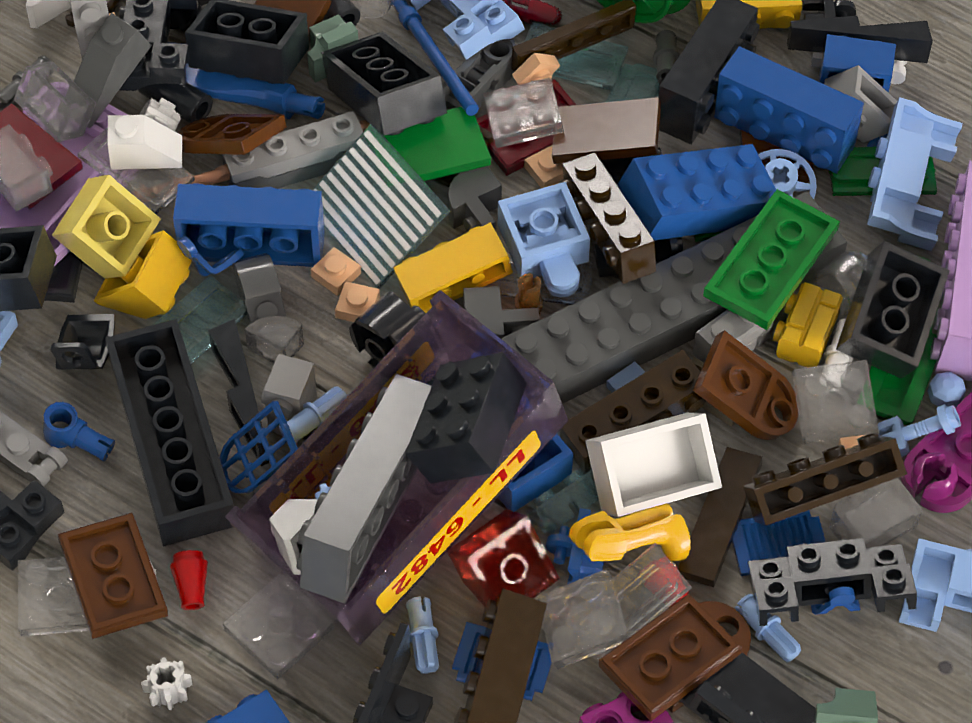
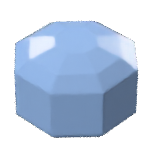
[927,372,966,407]

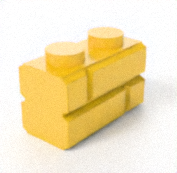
[772,282,843,370]

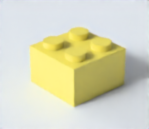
[52,175,161,279]

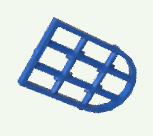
[219,401,300,493]

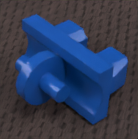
[545,508,604,588]

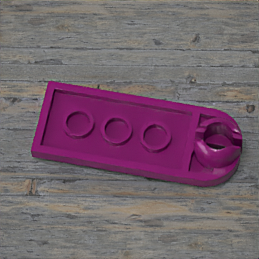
[901,392,972,513]

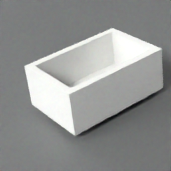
[585,412,722,517]

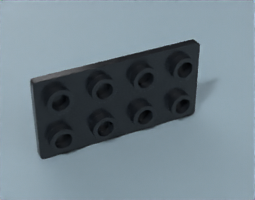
[353,622,433,723]
[679,652,816,723]

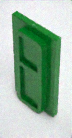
[829,147,937,196]
[855,332,937,426]

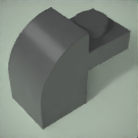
[448,166,502,232]
[232,253,288,334]
[463,286,539,354]

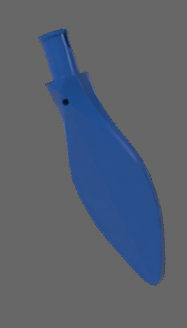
[168,42,325,119]

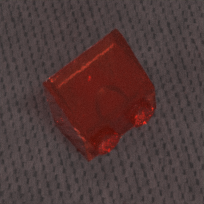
[447,509,560,607]

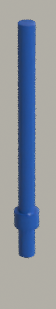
[392,0,479,116]

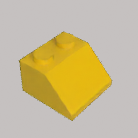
[93,230,192,319]

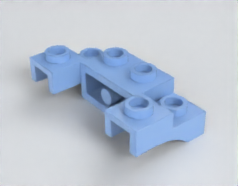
[410,0,525,60]
[867,97,963,251]
[899,538,972,632]

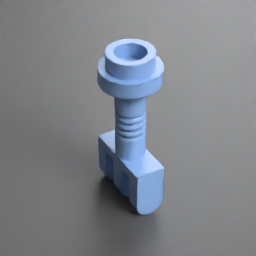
[876,404,961,456]

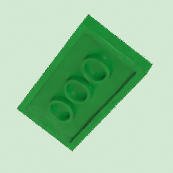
[703,189,840,330]

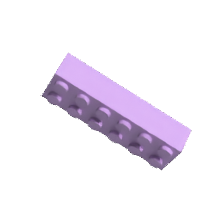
[930,160,972,382]

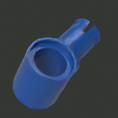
[43,402,115,462]

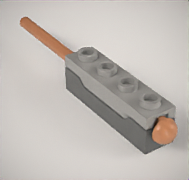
[132,111,373,204]

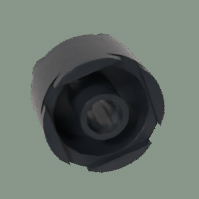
[349,291,435,376]

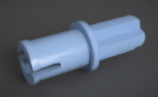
[279,386,349,443]
[734,594,801,662]
[406,596,439,674]

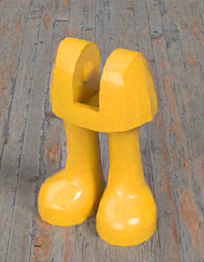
[569,503,690,561]

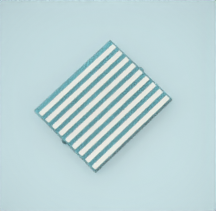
[312,124,450,288]

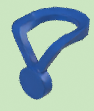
[177,236,245,276]
[811,587,861,615]

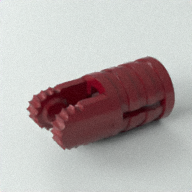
[502,0,563,26]

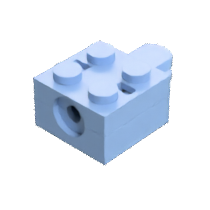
[497,182,590,298]

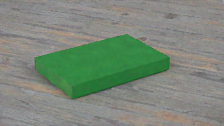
[370,107,491,189]

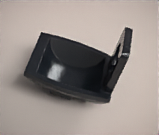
[50,314,115,370]

